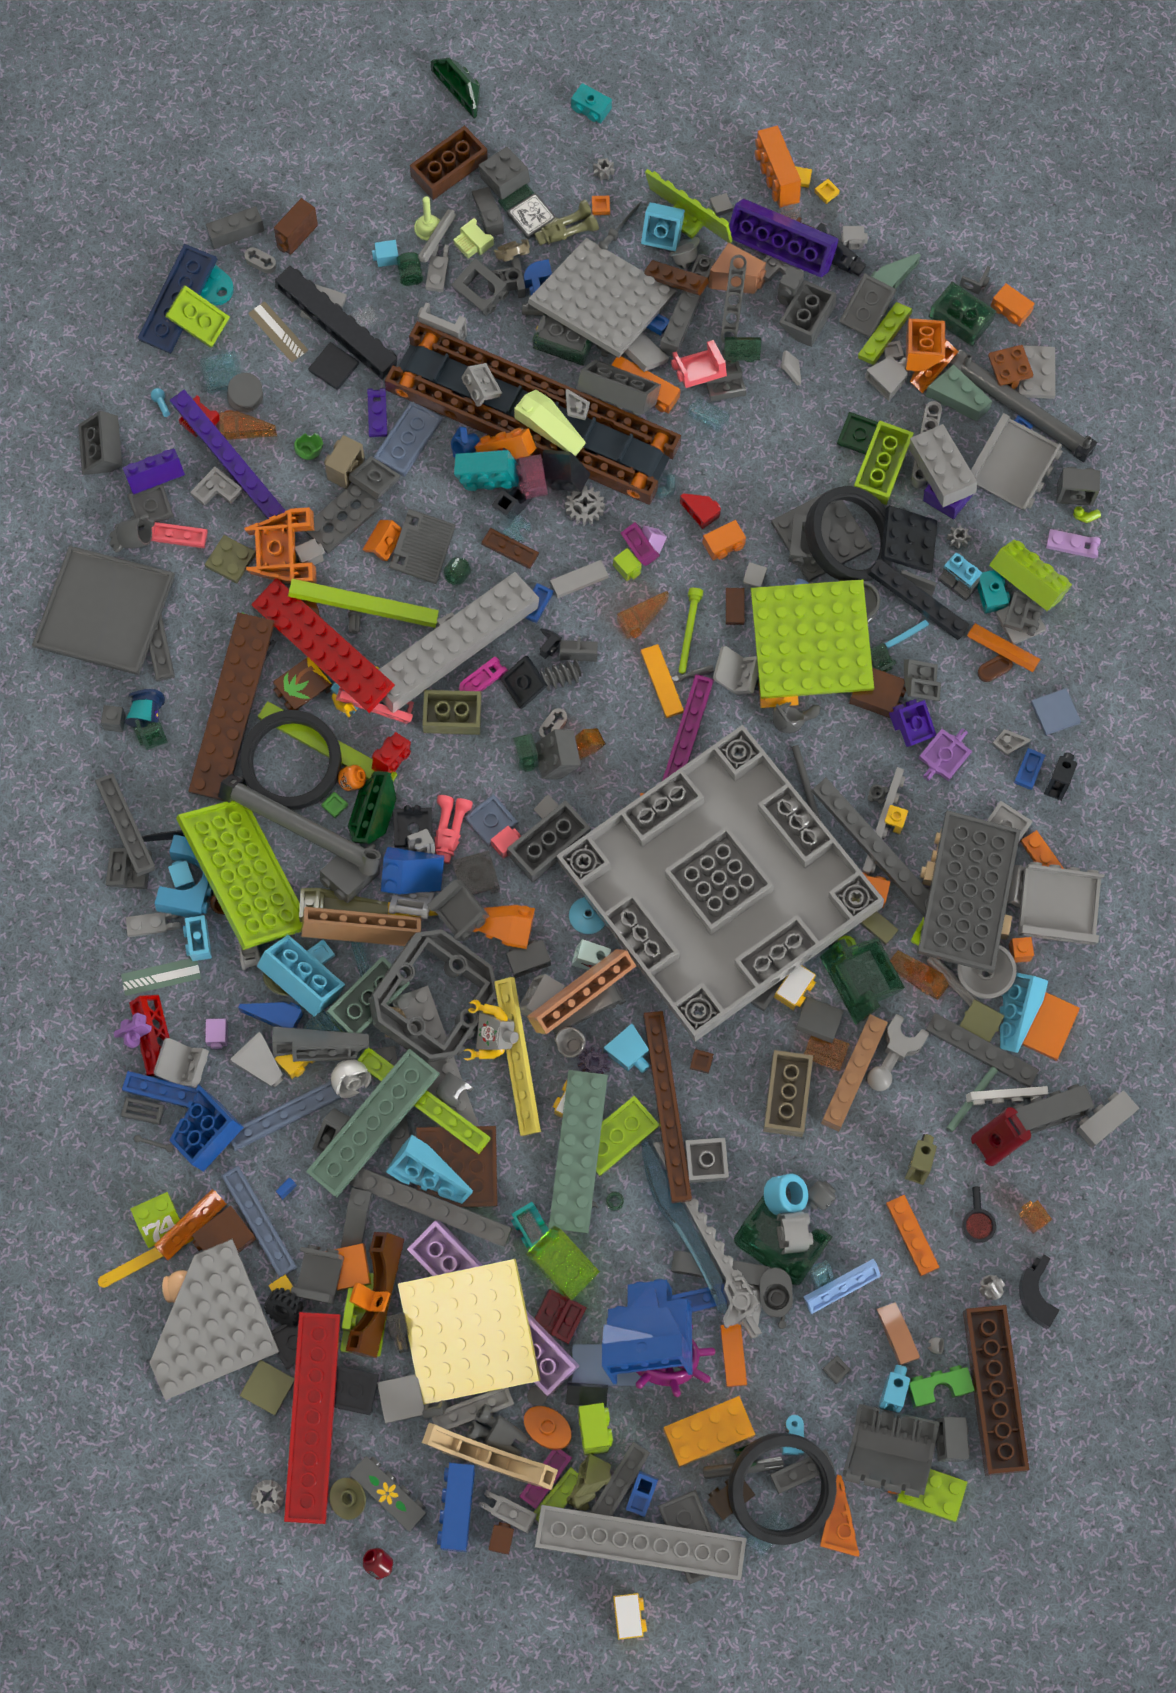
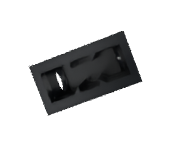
[1044,752,1077,801]

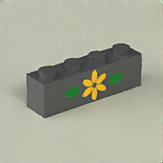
[349,1456,427,1532]

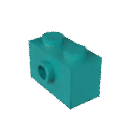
[571,83,612,124]
[977,570,1010,614]

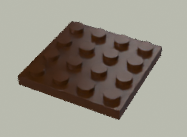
[416,1126,498,1207]

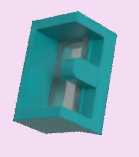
[511,1202,554,1250]

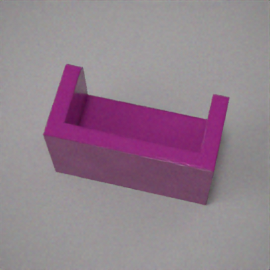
[621,522,660,566]

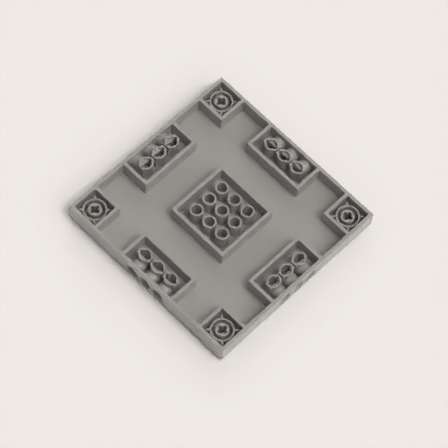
[556,725,884,1042]

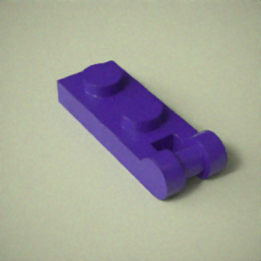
[367,388,387,437]

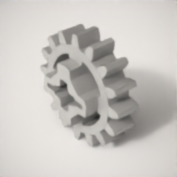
[565,486,605,526]

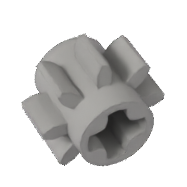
[593,158,615,181]
[947,525,971,550]
[979,1275,1005,1300]

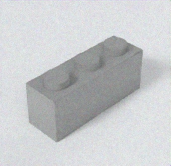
[1076,1090,1139,1148]

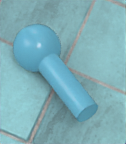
[151,388,170,417]

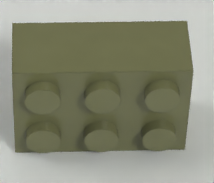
[423,690,482,735]

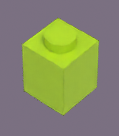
[613,548,642,581]

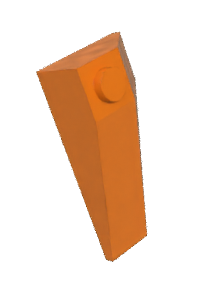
[472,905,535,949]

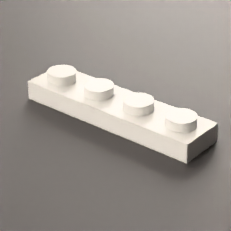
[966,1086,1048,1105]

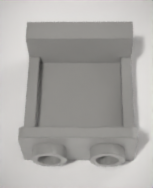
[417,302,467,341]

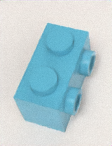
[183,915,212,961]

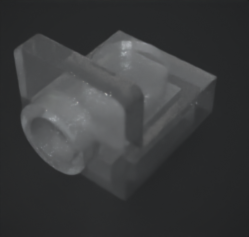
[777,204,801,220]

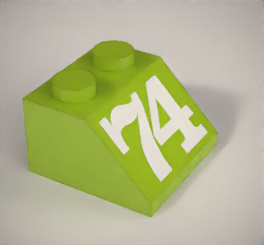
[130,1192,180,1249]

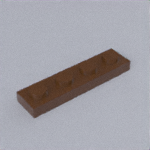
[644,260,709,296]

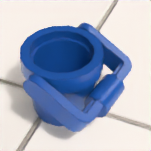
[451,427,480,458]

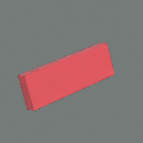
[151,522,208,548]

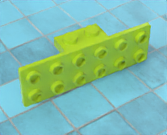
[645,169,733,243]

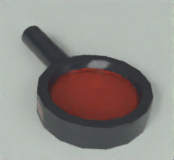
[962,1186,996,1243]

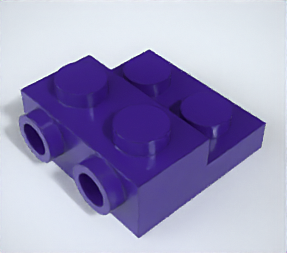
[889,699,937,747]

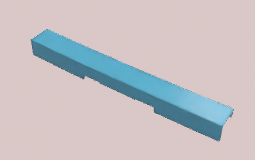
[885,620,929,649]

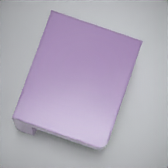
[642,525,667,554]

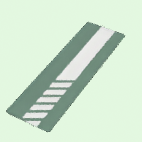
[121,958,201,996]

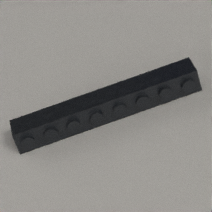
[275,266,397,380]

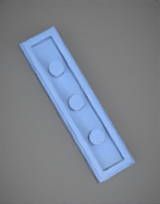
[804,1259,881,1314]

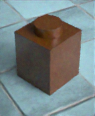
[489,1522,514,1555]

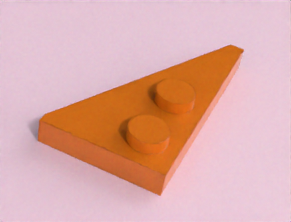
[819,1475,860,1557]

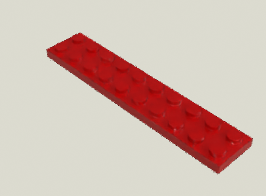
[251,579,395,713]
[284,1312,341,1524]

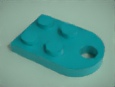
[200,265,234,306]

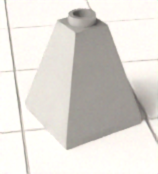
[229,1032,283,1087]

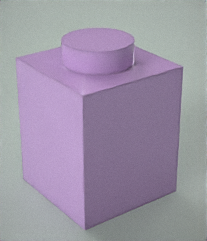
[205,1019,228,1049]

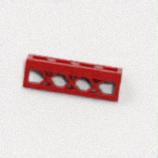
[129,995,170,1076]

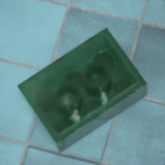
[928,281,996,347]

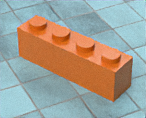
[611,356,681,414]

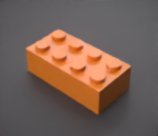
[755,125,801,208]

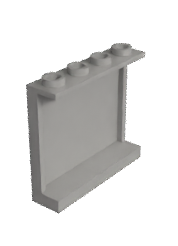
[971,413,1063,511]
[1018,862,1105,945]

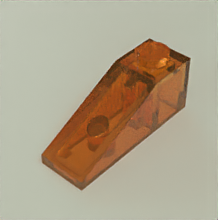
[219,410,277,440]
[617,591,669,639]
[887,950,949,1000]

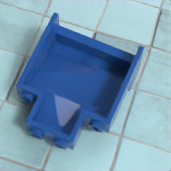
[602,1279,693,1384]

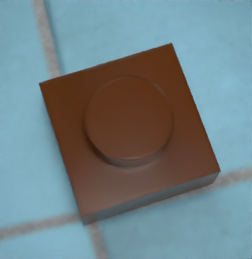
[690,1049,714,1074]

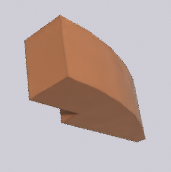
[876,1302,920,1365]

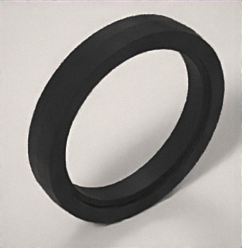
[805,486,891,581]
[241,710,342,810]
[728,1433,837,1545]

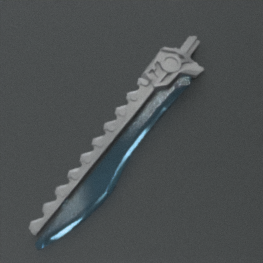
[642,1140,762,1339]

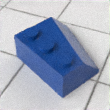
[169,1084,244,1172]

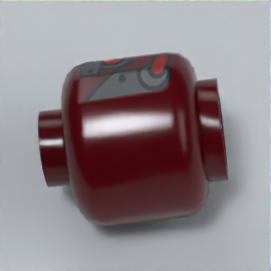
[363,1548,393,1580]

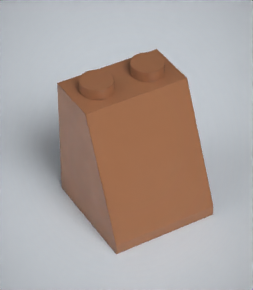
[708,243,767,294]

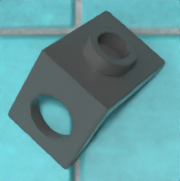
[959,266,991,295]

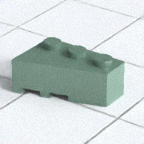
[925,364,992,421]

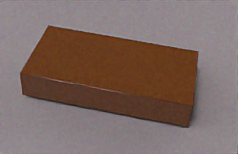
[726,588,745,625]

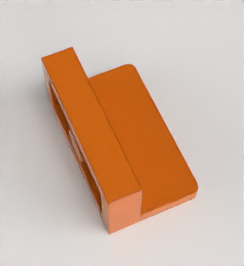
[363,520,402,561]

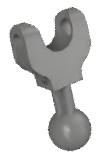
[867,1014,929,1091]

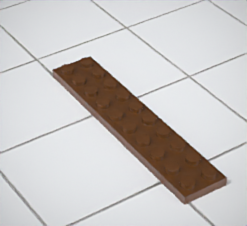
[188,612,275,801]

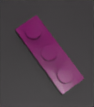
[519,1449,572,1509]

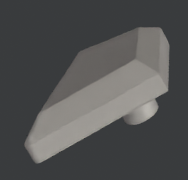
[780,351,801,386]
[566,389,590,420]
[992,729,1031,755]

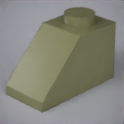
[575,1454,611,1497]

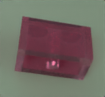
[516,454,548,499]

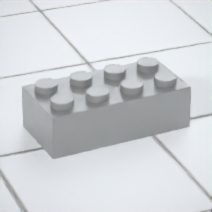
[909,424,977,507]

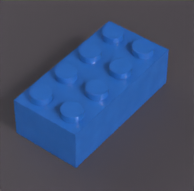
[437,1463,475,1553]

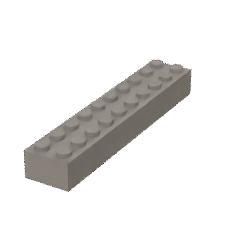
[379,572,539,713]

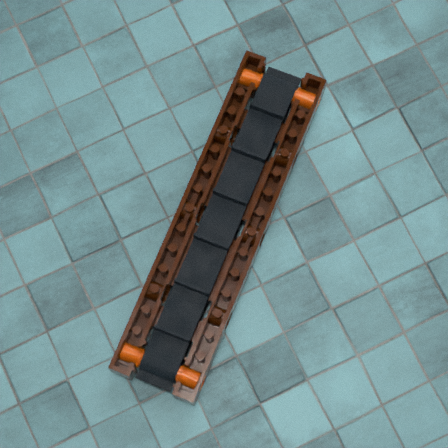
[385,321,681,505]

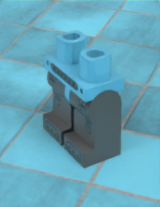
[938,553,982,601]

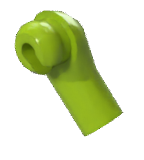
[1073,506,1101,523]

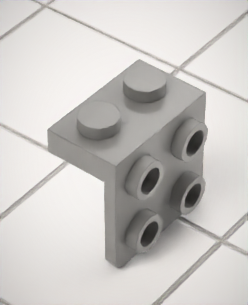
[713,646,758,695]
[154,1038,209,1088]

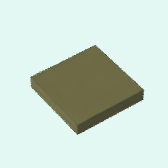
[239,1360,294,1416]

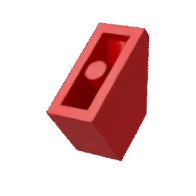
[680,493,721,529]

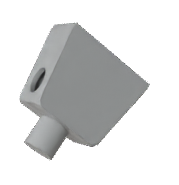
[865,357,908,401]

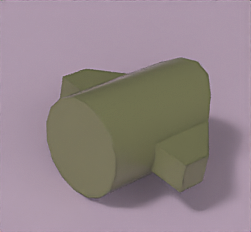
[567,1485,596,1511]

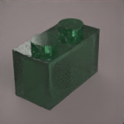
[513,733,538,772]

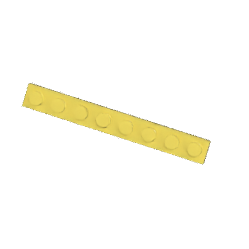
[494,977,541,1136]

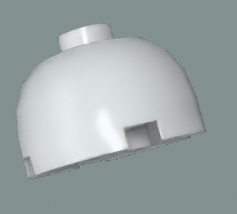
[331,1059,371,1098]

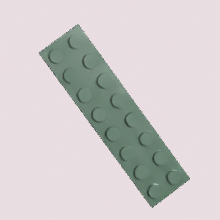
[306,1049,440,1198]
[549,1070,608,1234]

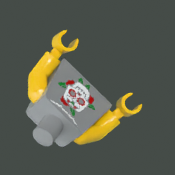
[464,1000,519,1061]

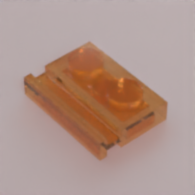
[804,1036,850,1071]

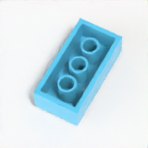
[257,935,345,1016]

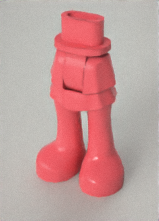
[434,795,473,864]

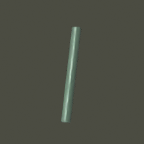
[946,1066,998,1132]

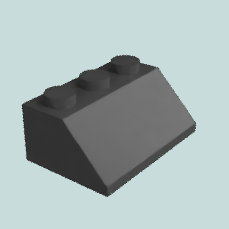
[779,280,836,347]
[78,411,122,475]

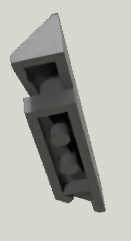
[272,1027,369,1062]

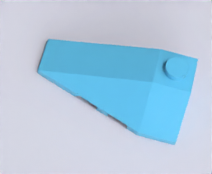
[1000,973,1048,1053]
[386,1135,473,1204]

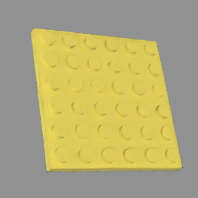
[398,1259,540,1405]

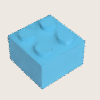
[641,202,685,252]

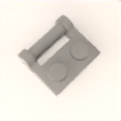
[389,892,434,919]

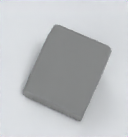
[534,794,559,819]

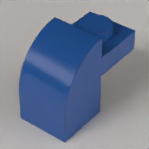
[524,259,552,296]
[626,1471,659,1517]

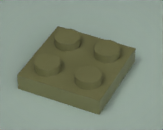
[204,535,256,584]

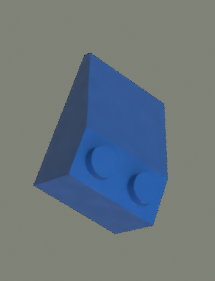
[381,847,445,894]

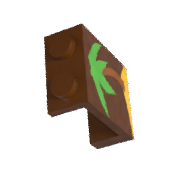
[273,657,332,710]

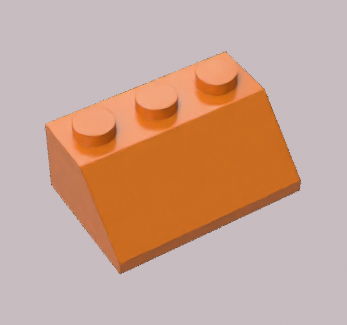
[906,318,945,371]

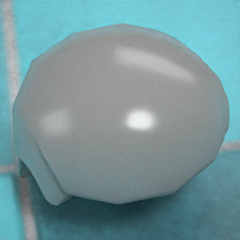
[555,1027,586,1058]

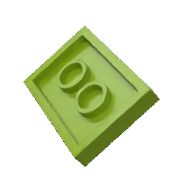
[165,286,230,348]
[896,1469,968,1522]

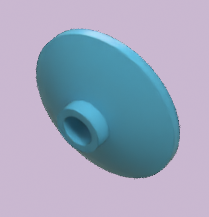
[569,897,605,934]

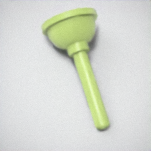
[414,196,440,241]

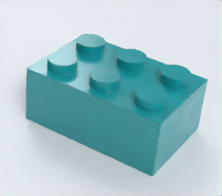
[454,450,520,491]

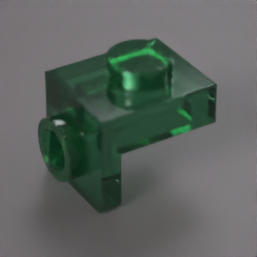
[870,642,897,672]

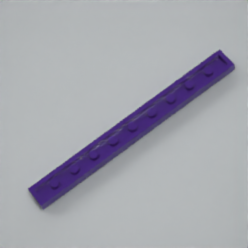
[170,389,286,519]

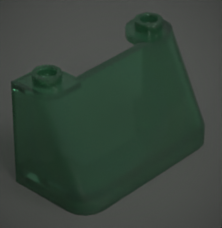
[734,1194,833,1286]

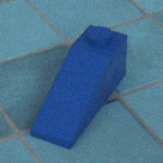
[238,1002,303,1028]

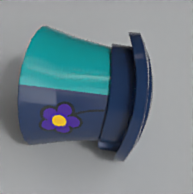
[125,689,165,730]

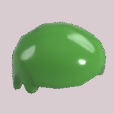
[294,433,323,460]

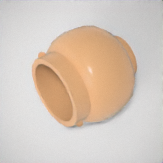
[162,1270,187,1303]

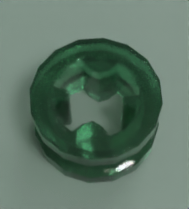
[606,1192,624,1211]

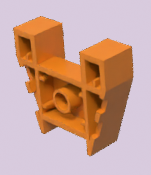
[245,507,317,584]

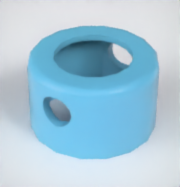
[764,1173,808,1215]

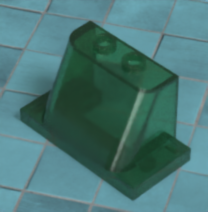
[820,937,905,1025]

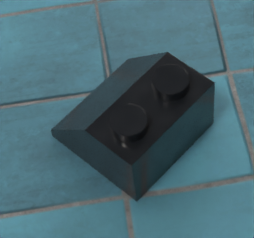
[543,450,591,492]

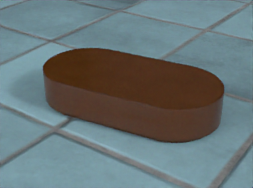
[977,655,1013,682]

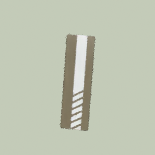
[248,302,308,362]

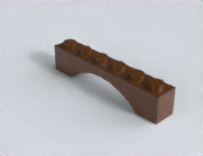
[346,1232,405,1358]

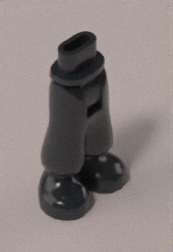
[816,223,867,277]

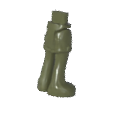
[534,199,599,246]

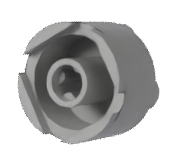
[777,1211,813,1254]

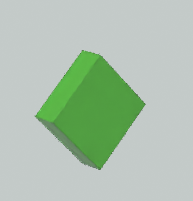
[321,792,348,819]

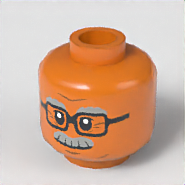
[338,765,366,791]

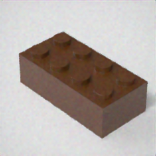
[410,125,488,200]

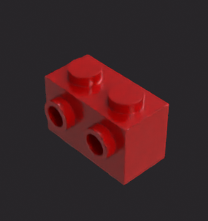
[371,732,411,774]

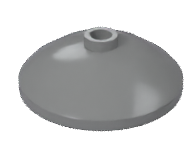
[957,945,1017,999]

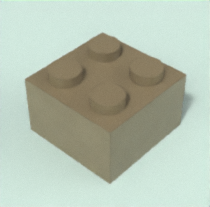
[324,435,365,489]

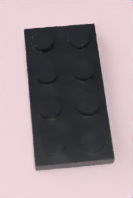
[290,1366,379,1415]

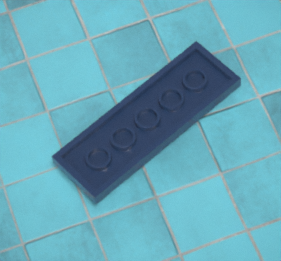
[138,244,218,354]

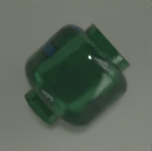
[443,557,471,585]

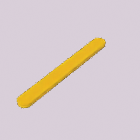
[98,1237,194,1288]

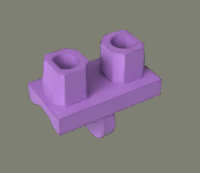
[114,1013,152,1048]

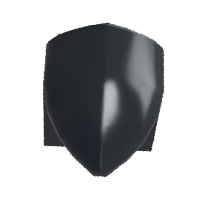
[540,628,562,659]

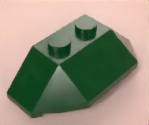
[431,58,480,118]
[348,771,397,844]

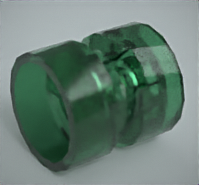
[397,252,423,286]

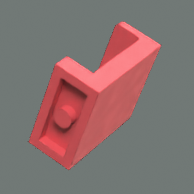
[671,340,727,388]

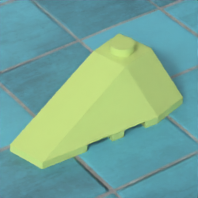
[514,390,586,457]

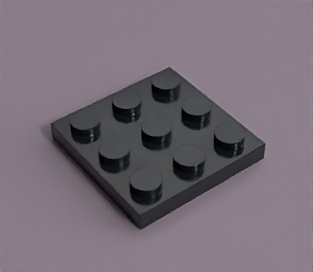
[881,505,937,573]

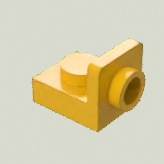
[885,805,908,834]

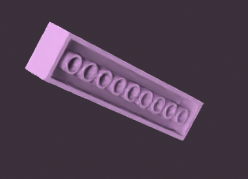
[407,1220,580,1396]

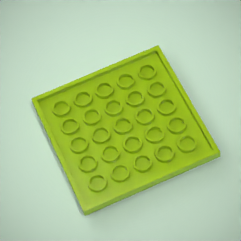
[751,580,874,699]

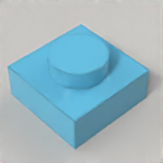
[307,939,335,965]

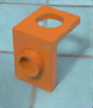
[349,1283,390,1312]

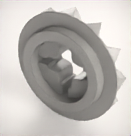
[251,1480,284,1514]

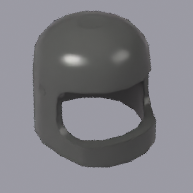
[436,1072,474,1107]

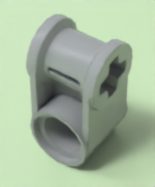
[238,941,261,970]

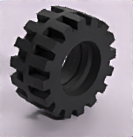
[264,1288,304,1325]

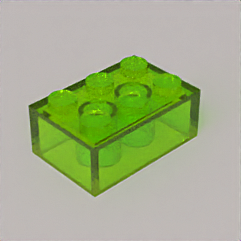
[526,1226,600,1301]

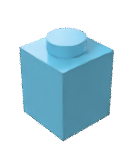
[372,240,399,267]
[168,860,196,890]

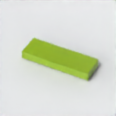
[534,1467,578,1522]

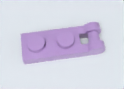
[1046,529,1101,558]

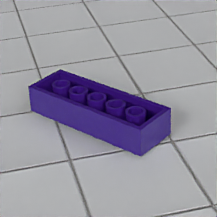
[729,198,839,277]

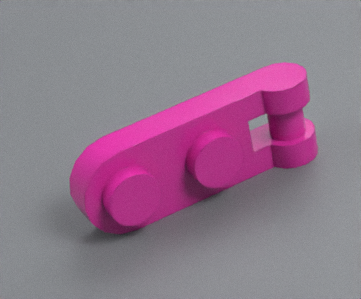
[459,657,508,692]

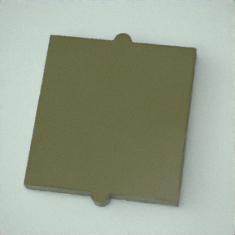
[959,999,1005,1043]

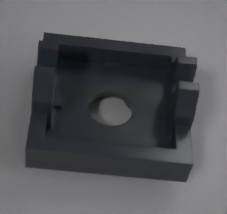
[393,805,433,847]

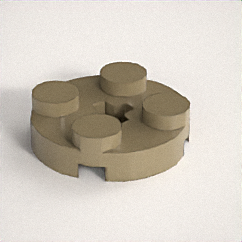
[494,239,530,262]

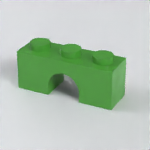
[908,1365,975,1408]

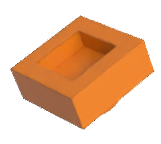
[592,196,610,215]

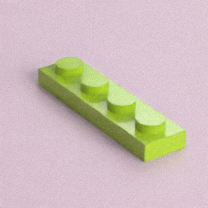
[858,302,912,365]

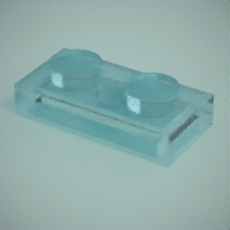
[809,1260,834,1290]

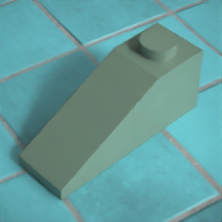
[871,253,921,289]

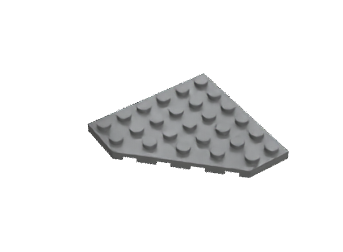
[150,1238,279,1400]

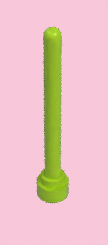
[679,587,704,674]

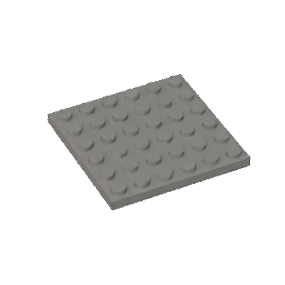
[528,238,676,358]

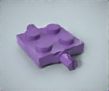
[918,728,972,781]

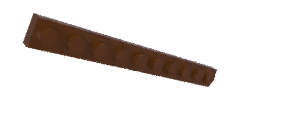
[643,1011,692,1203]

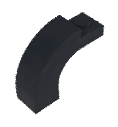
[492,469,543,519]
[1019,1255,1060,1330]

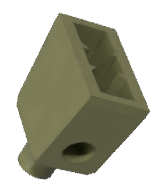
[904,1134,937,1185]

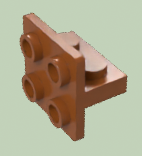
[988,345,1034,390]

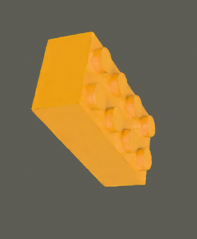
[663,1396,755,1468]

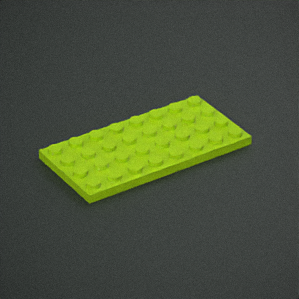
[176,800,302,950]

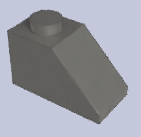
[312,1108,351,1154]

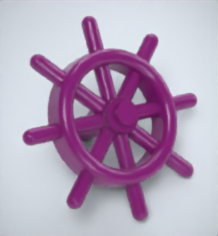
[636,1324,715,1397]

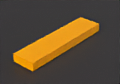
[640,644,684,718]

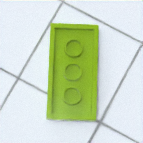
[596,1096,660,1177]

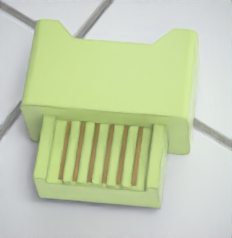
[453,218,494,259]

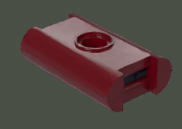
[971,1107,1031,1166]

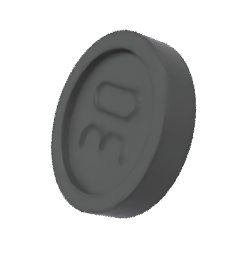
[527,1385,548,1406]

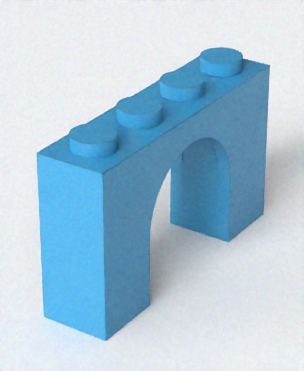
[154,835,213,918]

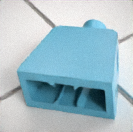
[603,1024,651,1073]
[878,1365,910,1413]

